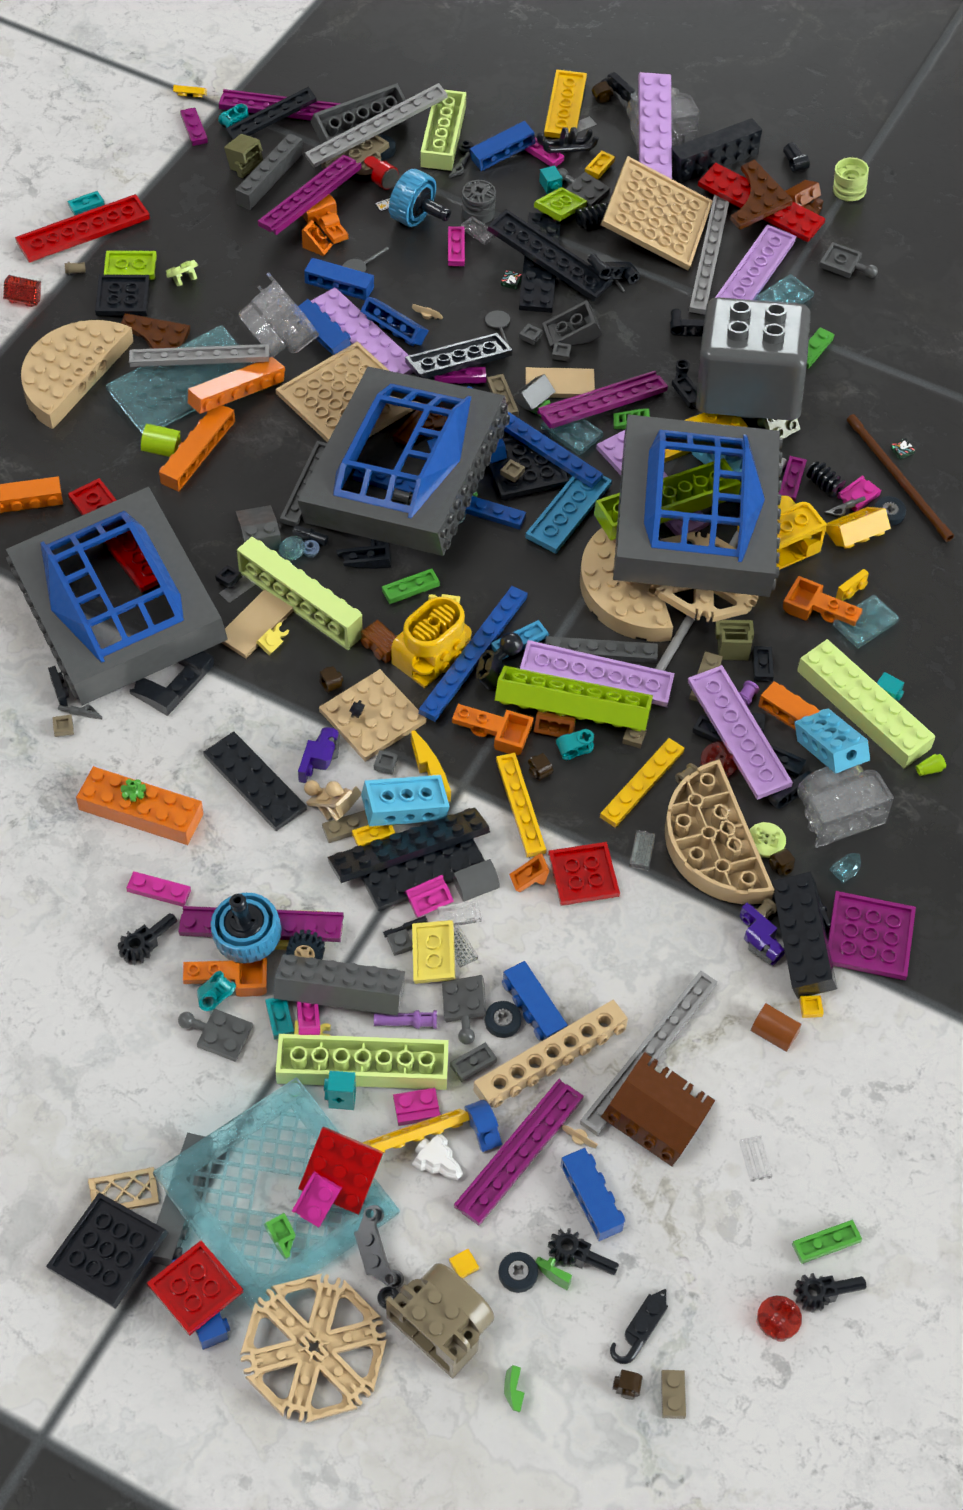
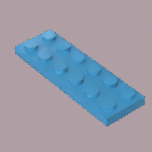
[525,476,612,554]

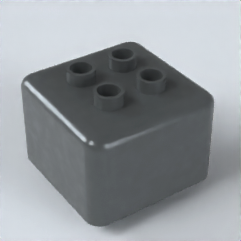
[696,297,811,420]

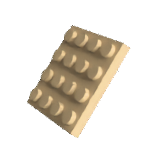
[319,669,426,762]

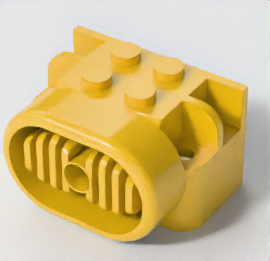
[737,495,827,570]
[391,597,472,688]

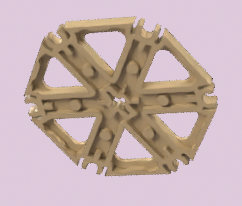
[650,532,758,622]
[240,1274,387,1423]

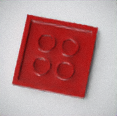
[548,842,620,906]
[298,1126,384,1215]
[147,1240,244,1336]

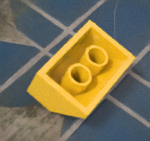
[825,507,891,549]

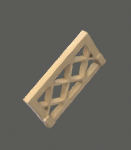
[88,1167,159,1209]

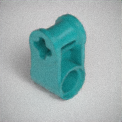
[218,104,249,128]
[556,729,594,760]
[197,971,236,1011]

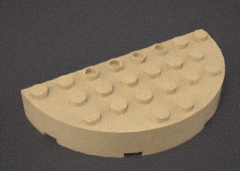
[21,320,134,429]
[580,528,673,642]
[665,759,774,904]

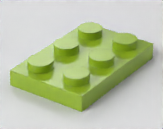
[534,187,588,221]
[104,251,157,280]

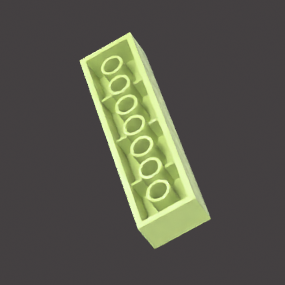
[237,537,363,650]
[797,639,935,769]
[276,1034,449,1090]

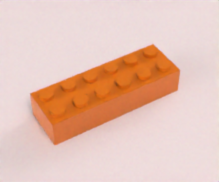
[76,766,204,845]

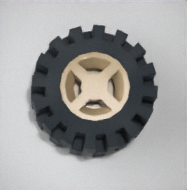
[286,930,325,960]

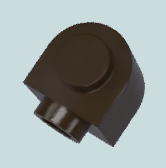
[591,81,613,103]
[319,666,344,693]
[528,753,554,781]
[769,848,795,876]
[612,1369,643,1400]

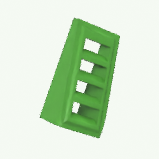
[613,409,650,429]

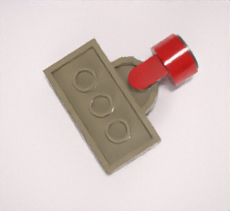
[321,135,399,190]

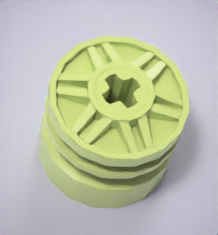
[833,157,869,201]

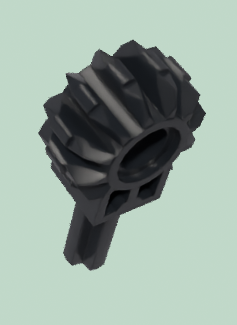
[117,913,177,965]
[548,1228,619,1275]
[793,1273,867,1313]

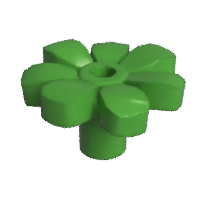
[121,779,146,802]

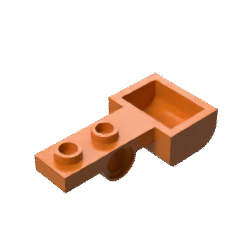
[302,194,349,244]
[783,576,863,626]
[452,704,534,755]
[183,957,267,997]

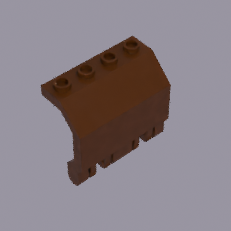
[601,1052,715,1167]

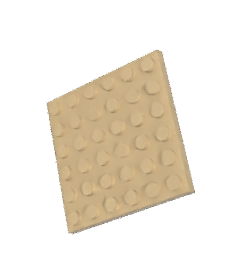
[601,156,713,270]
[276,341,422,443]

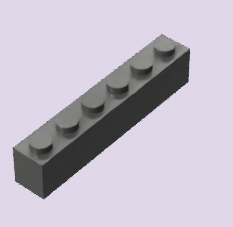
[235,133,303,210]
[149,1132,216,1266]

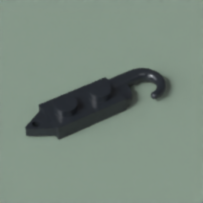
[610,1289,668,1364]

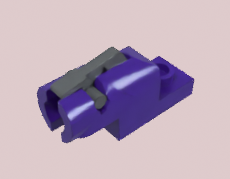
[298,727,340,783]
[740,902,785,966]

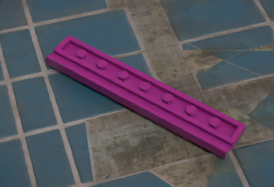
[219,89,341,120]
[258,154,362,235]
[537,371,668,429]
[178,906,344,942]
[454,1079,584,1226]

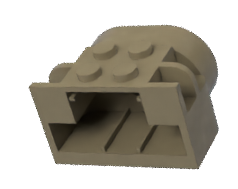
[386,1263,494,1379]

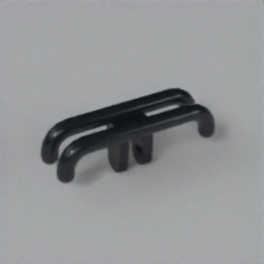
[537,127,599,153]

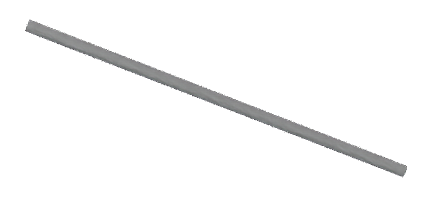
[655,458,787,671]

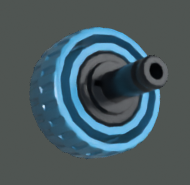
[389,169,451,227]
[210,892,281,963]

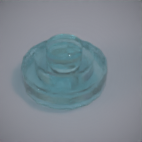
[278,536,306,561]

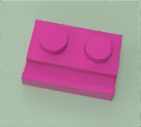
[837,475,881,512]
[405,875,454,918]
[393,1088,440,1126]
[292,1171,342,1228]

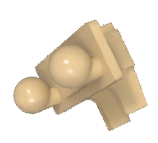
[304,780,361,821]

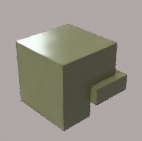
[224,134,263,178]
[715,620,754,661]

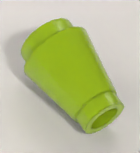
[916,754,946,776]

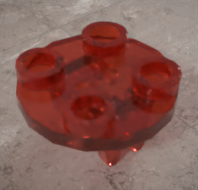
[701,742,738,778]
[756,1295,802,1342]

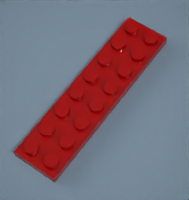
[698,162,825,242]
[15,194,150,263]
[68,478,159,593]

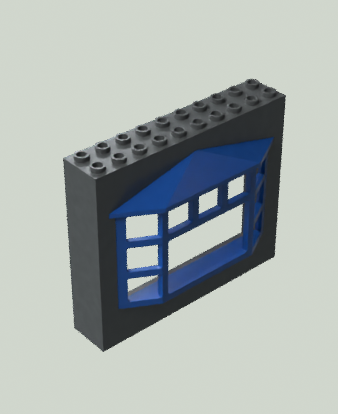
[297,366,510,556]
[613,414,783,597]
[6,487,228,706]

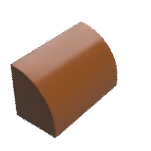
[534,711,576,737]
[751,1003,802,1052]

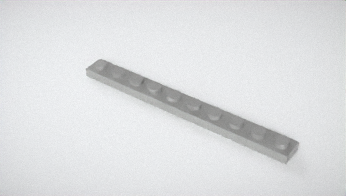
[305,83,448,168]
[689,195,729,315]
[580,970,718,1136]

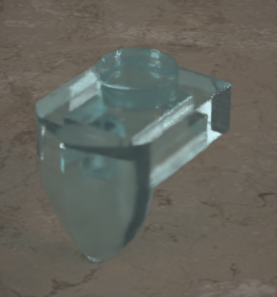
[829,853,861,884]

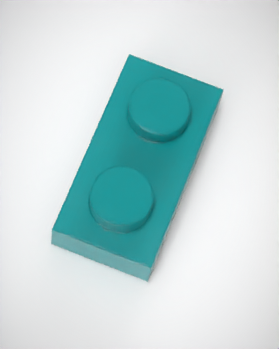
[67,191,105,216]
[265,998,294,1040]

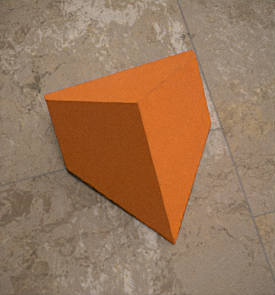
[302,220,333,256]

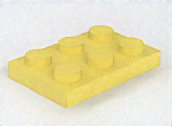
[412,920,456,984]

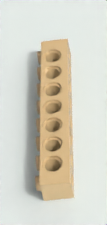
[473,999,628,1108]

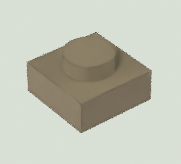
[500,459,525,482]
[52,714,74,737]
[622,727,647,749]

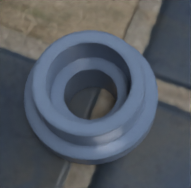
[301,540,320,557]

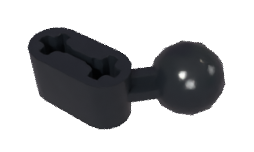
[476,632,523,690]

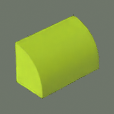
[141,423,181,457]

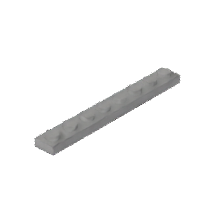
[129,344,269,367]

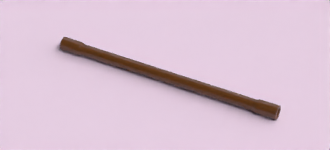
[847,414,954,542]

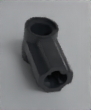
[783,142,810,172]

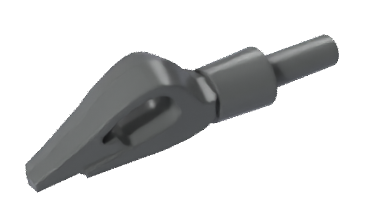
[448,152,470,178]
[824,496,866,517]
[58,705,103,720]

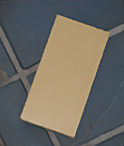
[525,367,595,398]
[221,589,294,659]

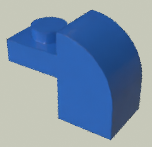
[464,1099,502,1152]

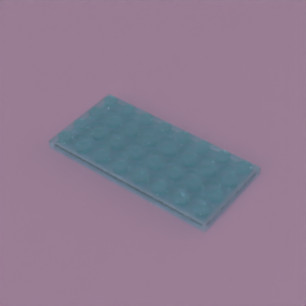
[106,325,254,434]

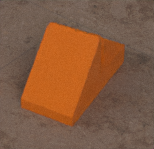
[509,853,549,892]

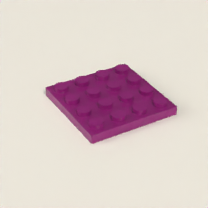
[828,891,916,980]

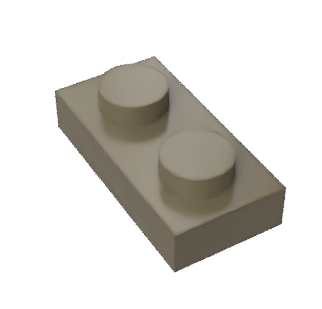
[661,1370,686,1419]

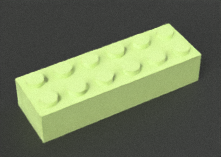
[421,90,466,171]

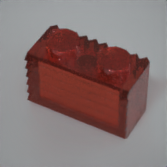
[3,275,41,307]

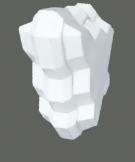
[412,1134,463,1181]

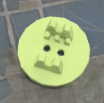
[166,260,198,287]
[749,822,786,858]

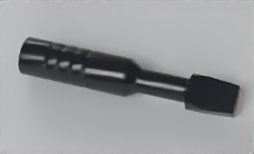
[383,916,428,938]

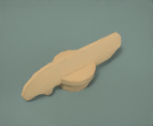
[412,304,443,319]
[561,1125,598,1148]

